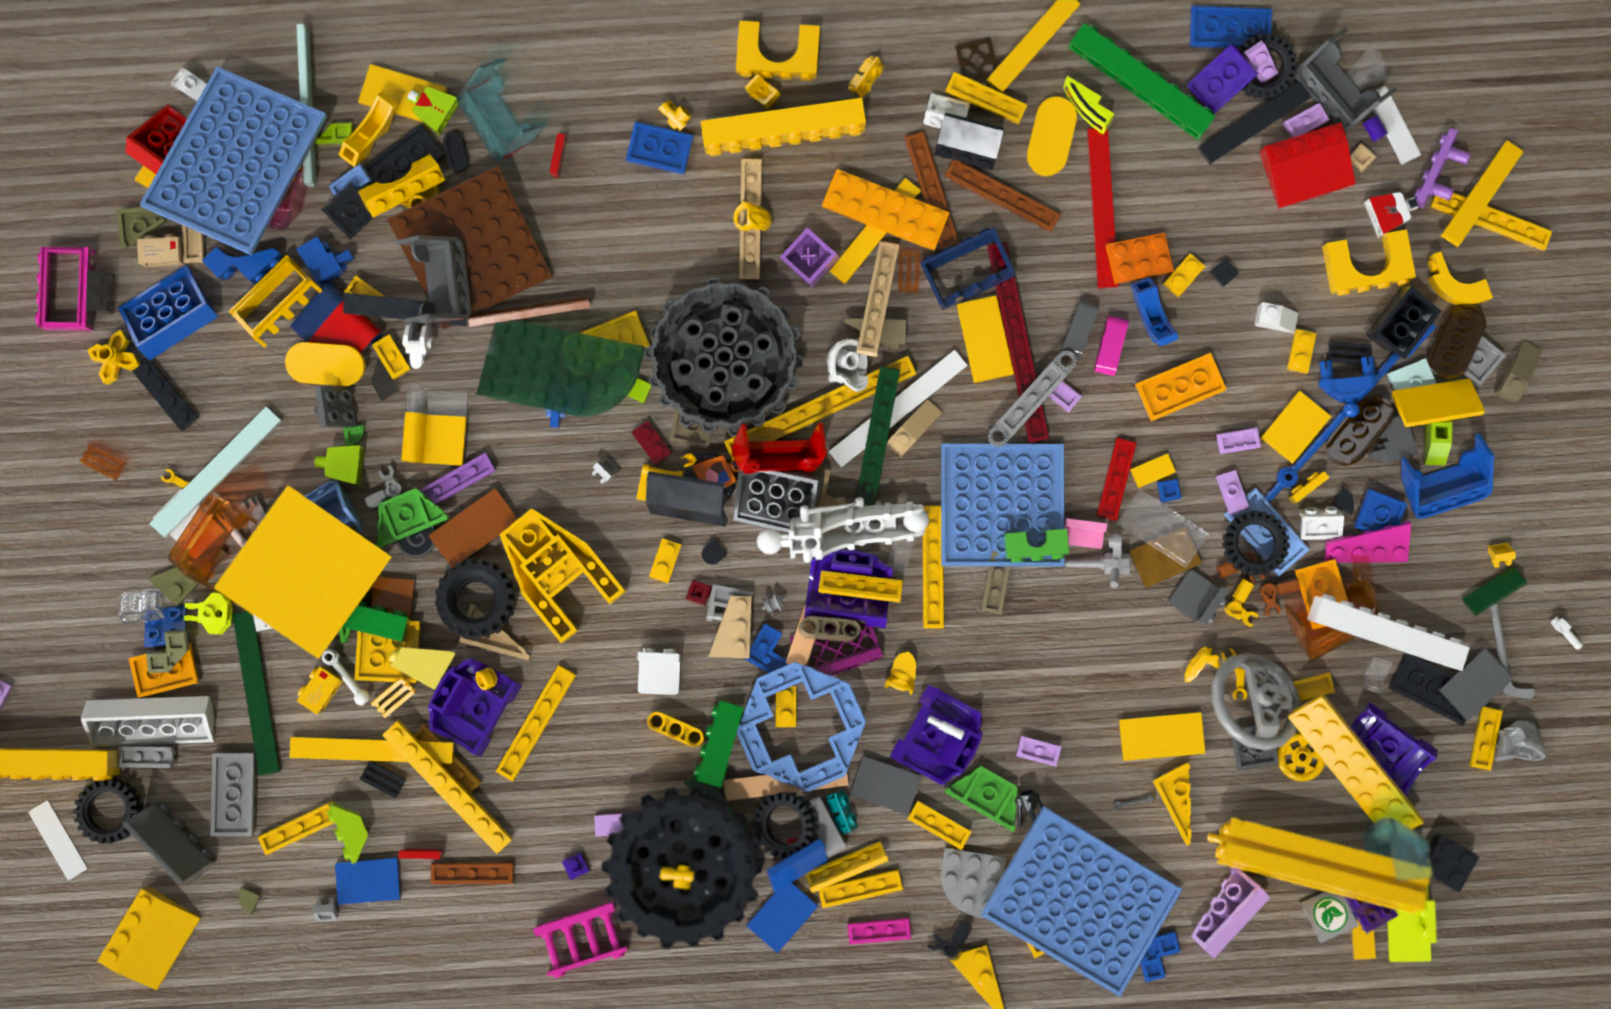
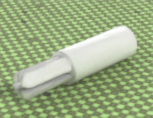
[927,716,965,739]

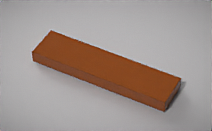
[431,862,514,884]

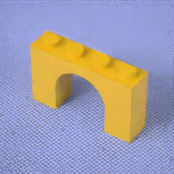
[736,21,820,81]
[1322,230,1416,296]

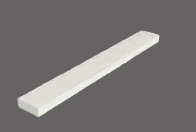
[829,350,967,468]

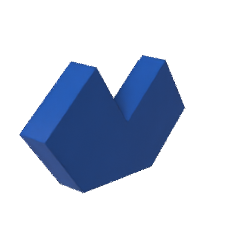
[1140,931,1180,982]

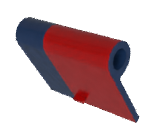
[290,282,383,354]

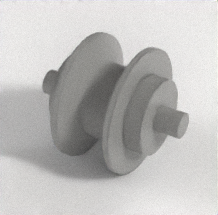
[762,593,785,615]

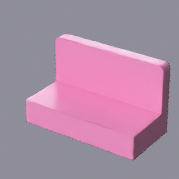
[1064,518,1107,549]

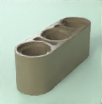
[798,616,861,642]

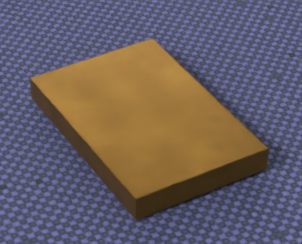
[1128,526,1202,588]

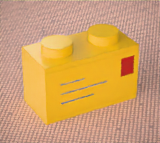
[297,666,344,715]

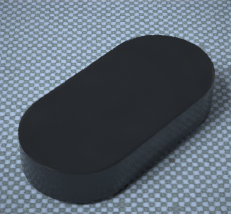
[443,133,469,173]

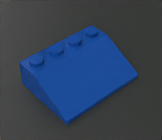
[118,264,218,360]

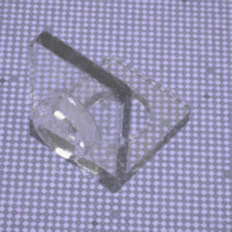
[1363,655,1392,695]

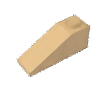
[887,399,943,458]

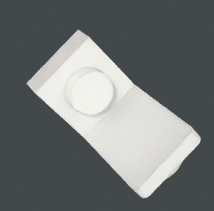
[170,68,207,101]

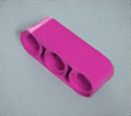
[1094,315,1129,376]

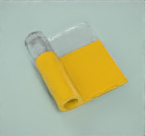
[401,384,469,466]

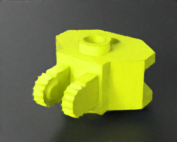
[184,593,233,635]

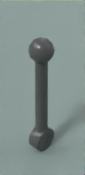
[1113,794,1156,810]

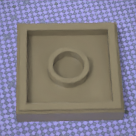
[669,402,712,449]

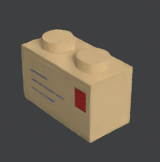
[137,234,185,267]

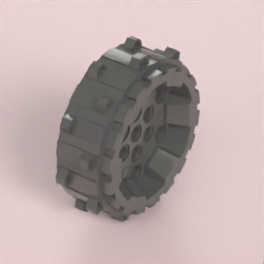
[644,277,803,438]

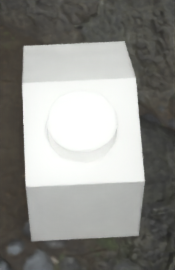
[1254,302,1298,333]

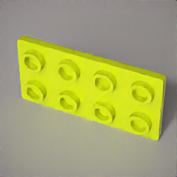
[1387,886,1437,962]

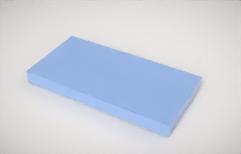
[1224,488,1310,576]

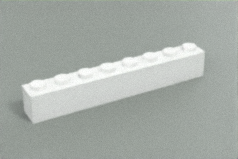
[1307,594,1470,671]

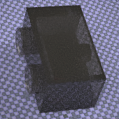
[85,270,115,315]

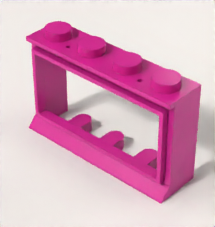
[35,246,96,331]

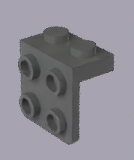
[1169,570,1229,626]

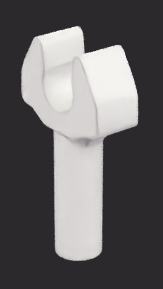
[1551,616,1583,650]

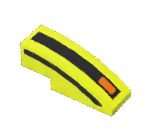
[1063,76,1114,134]

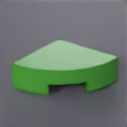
[343,425,365,446]

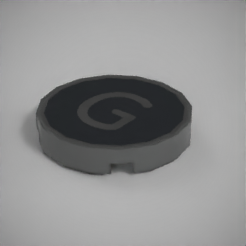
[396,526,435,557]

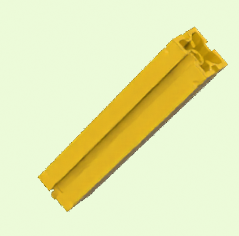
[1207,818,1431,914]

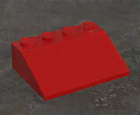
[125,104,187,174]
[1259,123,1356,209]

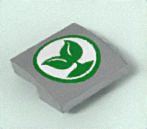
[1300,891,1359,943]

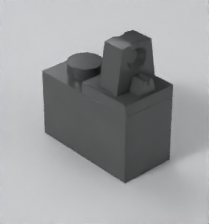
[1368,416,1418,463]

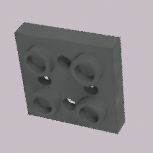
[314,386,356,428]
[1230,725,1279,771]

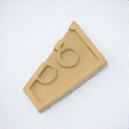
[708,596,752,658]

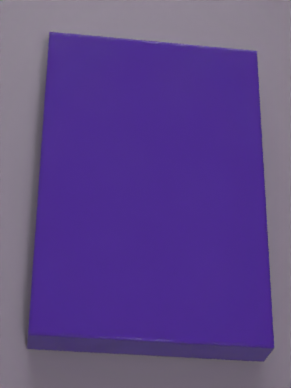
[1186,43,1259,115]

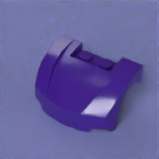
[804,550,893,628]
[428,659,522,757]
[889,684,983,785]
[1350,702,1438,798]

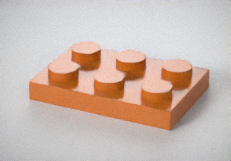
[1106,232,1174,285]

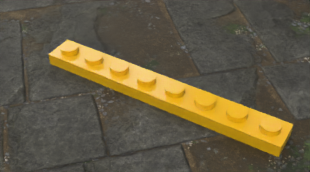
[383,720,513,854]

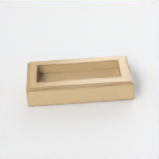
[182,225,205,264]

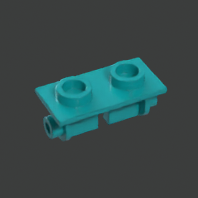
[826,789,858,834]

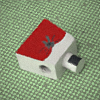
[1364,192,1418,238]

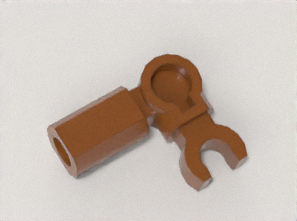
[1216,551,1265,584]
[1259,577,1300,616]

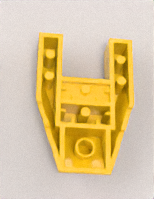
[500,508,627,643]

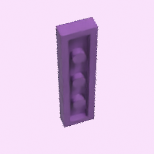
[420,453,496,505]

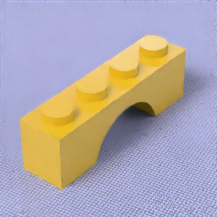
[358,154,445,218]

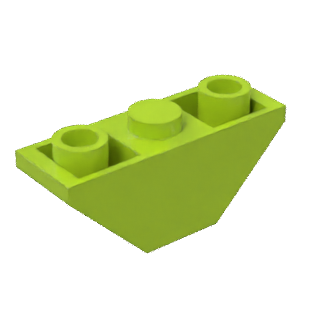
[1424,420,1452,466]
[326,802,368,864]

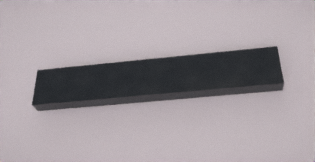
[1198,82,1311,165]
[343,292,467,326]

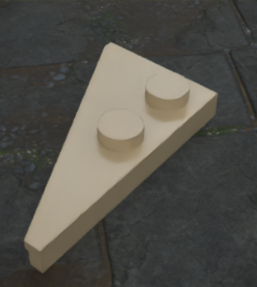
[459,604,530,661]

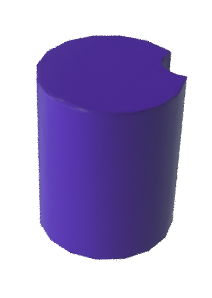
[1363,115,1389,143]

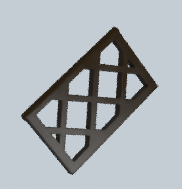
[955,38,1003,105]

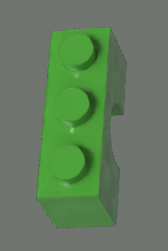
[1004,529,1069,563]

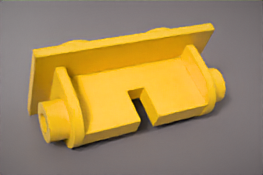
[848,56,884,99]

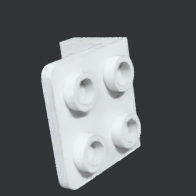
[638,648,681,695]

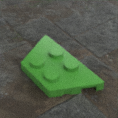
[376,488,450,548]
[944,766,1017,832]

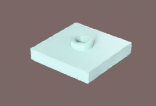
[1387,358,1437,390]

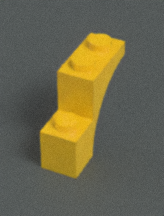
[339,91,398,167]

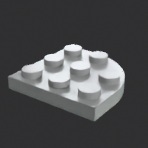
[941,847,1006,918]

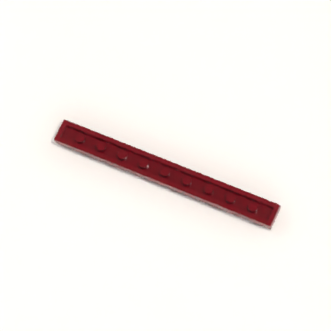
[987,241,1049,443]

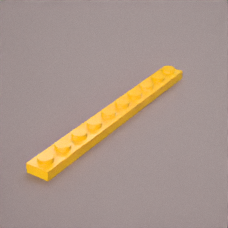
[724,356,917,460]

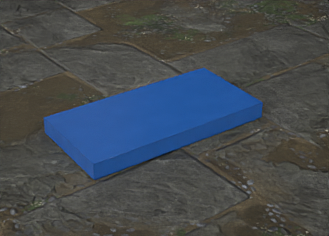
[1190,6,1272,50]

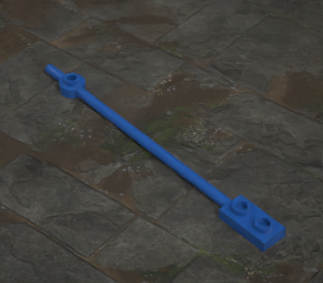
[1265,324,1436,503]

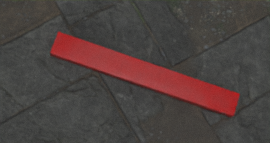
[1087,128,1119,289]

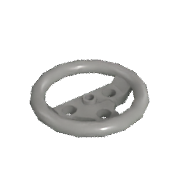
[1212,653,1300,750]

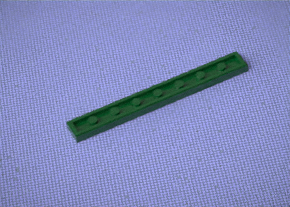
[853,366,900,524]
[232,611,281,776]

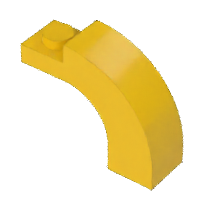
[1427,252,1493,305]

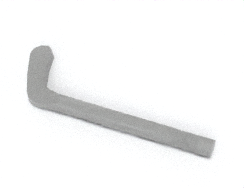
[1490,604,1535,699]

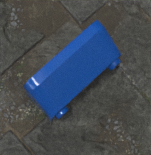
[1401,433,1494,519]

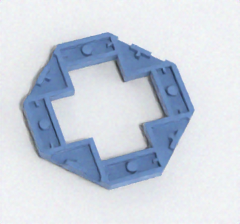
[737,661,866,792]

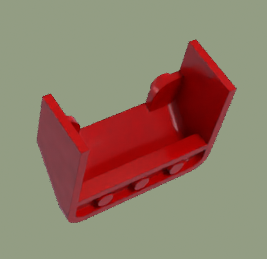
[731,423,827,474]

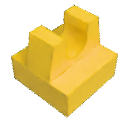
[1488,542,1516,568]

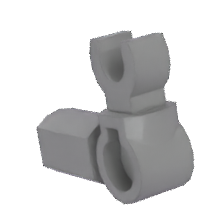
[364,466,404,510]

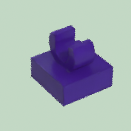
[562,852,590,881]

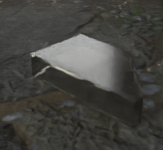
[371,358,400,401]

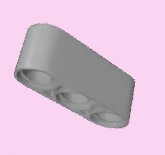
[809,795,847,857]

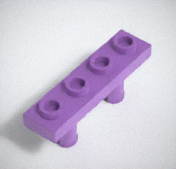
[1414,128,1471,209]

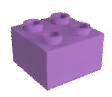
[780,227,839,288]

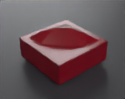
[685,580,712,606]

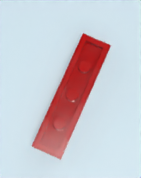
[1096,437,1137,521]

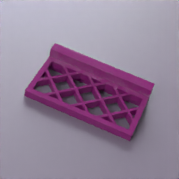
[790,618,883,676]

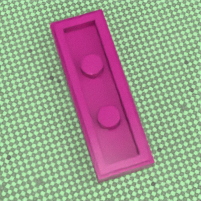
[847,917,911,945]

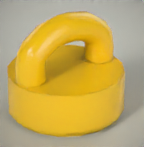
[475,668,497,690]

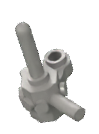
[1064,533,1130,588]

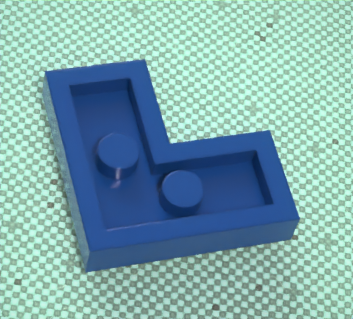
[745,624,787,673]

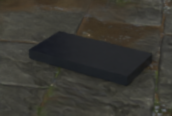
[364,124,446,186]
[1388,653,1467,726]

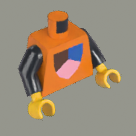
[681,452,739,502]

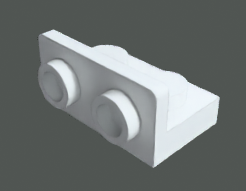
[923,93,970,128]
[1299,506,1344,540]

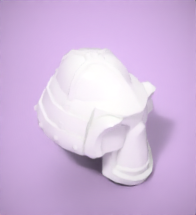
[826,338,868,392]

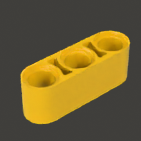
[647,712,705,747]

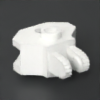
[403,323,433,369]

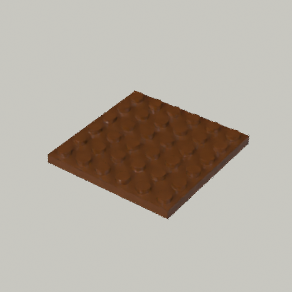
[387,166,553,329]

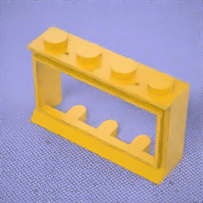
[229,255,323,348]

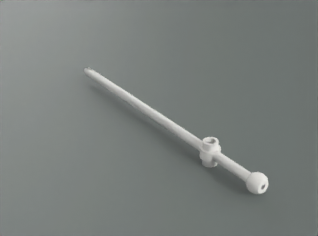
[217,510,370,706]

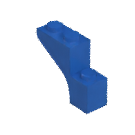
[202,247,284,284]

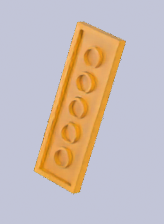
[822,169,950,251]

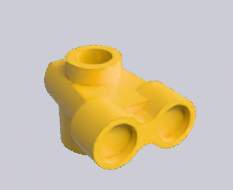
[658,99,692,130]
[661,866,695,889]

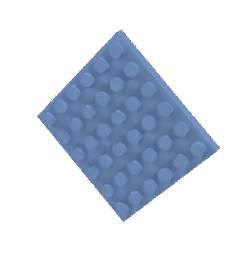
[941,444,1065,567]

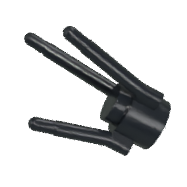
[1016,790,1043,827]

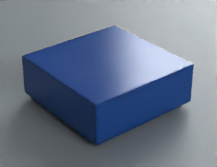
[1157,479,1182,503]

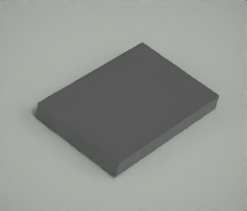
[1438,648,1513,721]
[850,756,921,815]

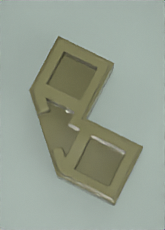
[146,630,189,673]

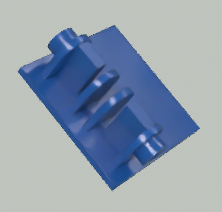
[144,605,189,648]

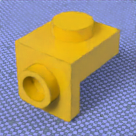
[745,74,781,109]

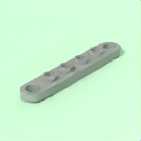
[988,351,1077,447]

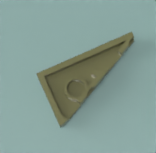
[117,207,170,250]
[148,550,228,606]

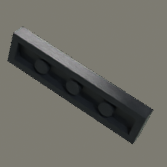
[132,357,199,431]

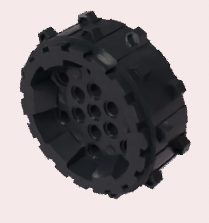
[601,787,762,949]

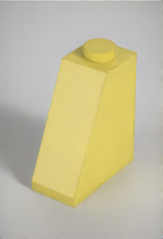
[389,647,455,690]

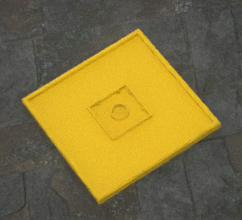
[214,485,392,659]

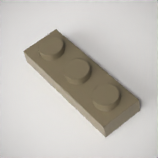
[981,551,1010,615]

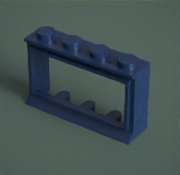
[920,228,1016,310]

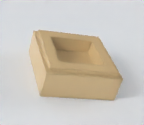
[1350,143,1376,172]

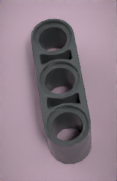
[1060,298,1100,360]

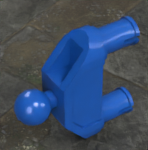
[1318,356,1379,417]

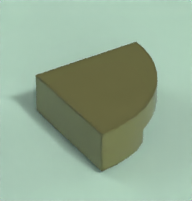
[239,887,261,915]

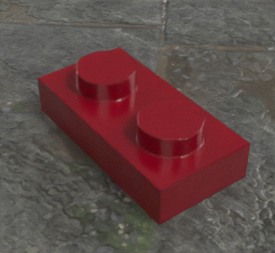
[631,420,672,466]

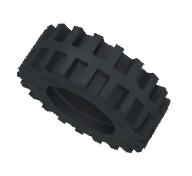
[435,559,516,640]

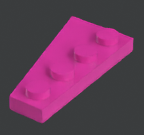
[1324,521,1411,563]

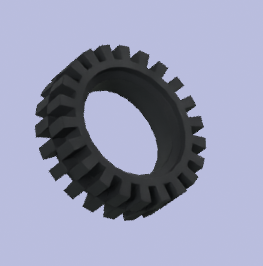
[1238,34,1298,99]
[1222,511,1290,576]
[73,778,143,844]
[752,792,819,858]

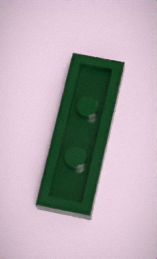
[1462,567,1527,617]

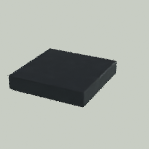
[321,182,373,240]

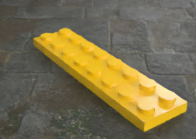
[1288,694,1424,841]

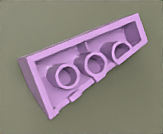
[1191,868,1270,958]

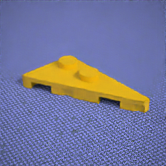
[1152,762,1191,845]
[949,945,1004,1009]

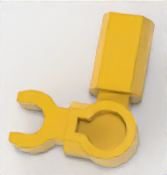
[1224,579,1258,627]

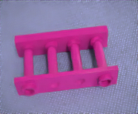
[533,901,629,978]

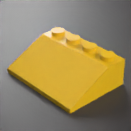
[98,886,201,990]

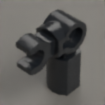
[927,920,973,961]

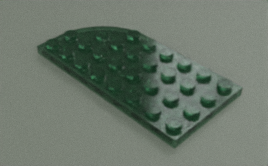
[476,320,645,418]

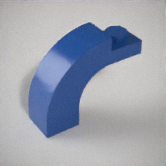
[1131,277,1178,347]

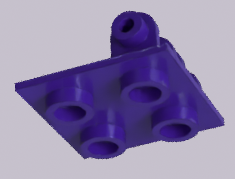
[1345,897,1398,934]

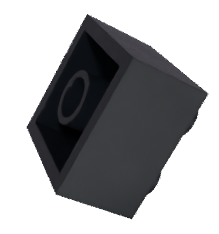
[1418,833,1480,893]

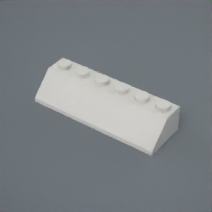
[81,696,214,747]

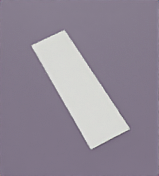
[1374,86,1421,164]
[28,800,87,881]

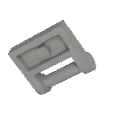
[706,584,753,622]

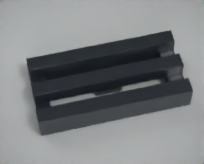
[1327,341,1371,365]
[360,761,407,798]

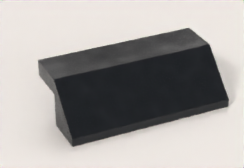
[646,471,729,527]

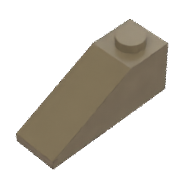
[845,318,906,350]
[1494,341,1542,403]

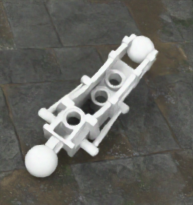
[757,497,929,562]

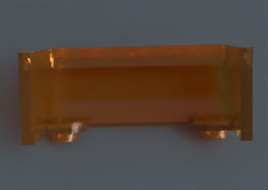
[168,491,258,590]
[1284,566,1379,660]

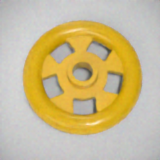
[1277,732,1326,782]

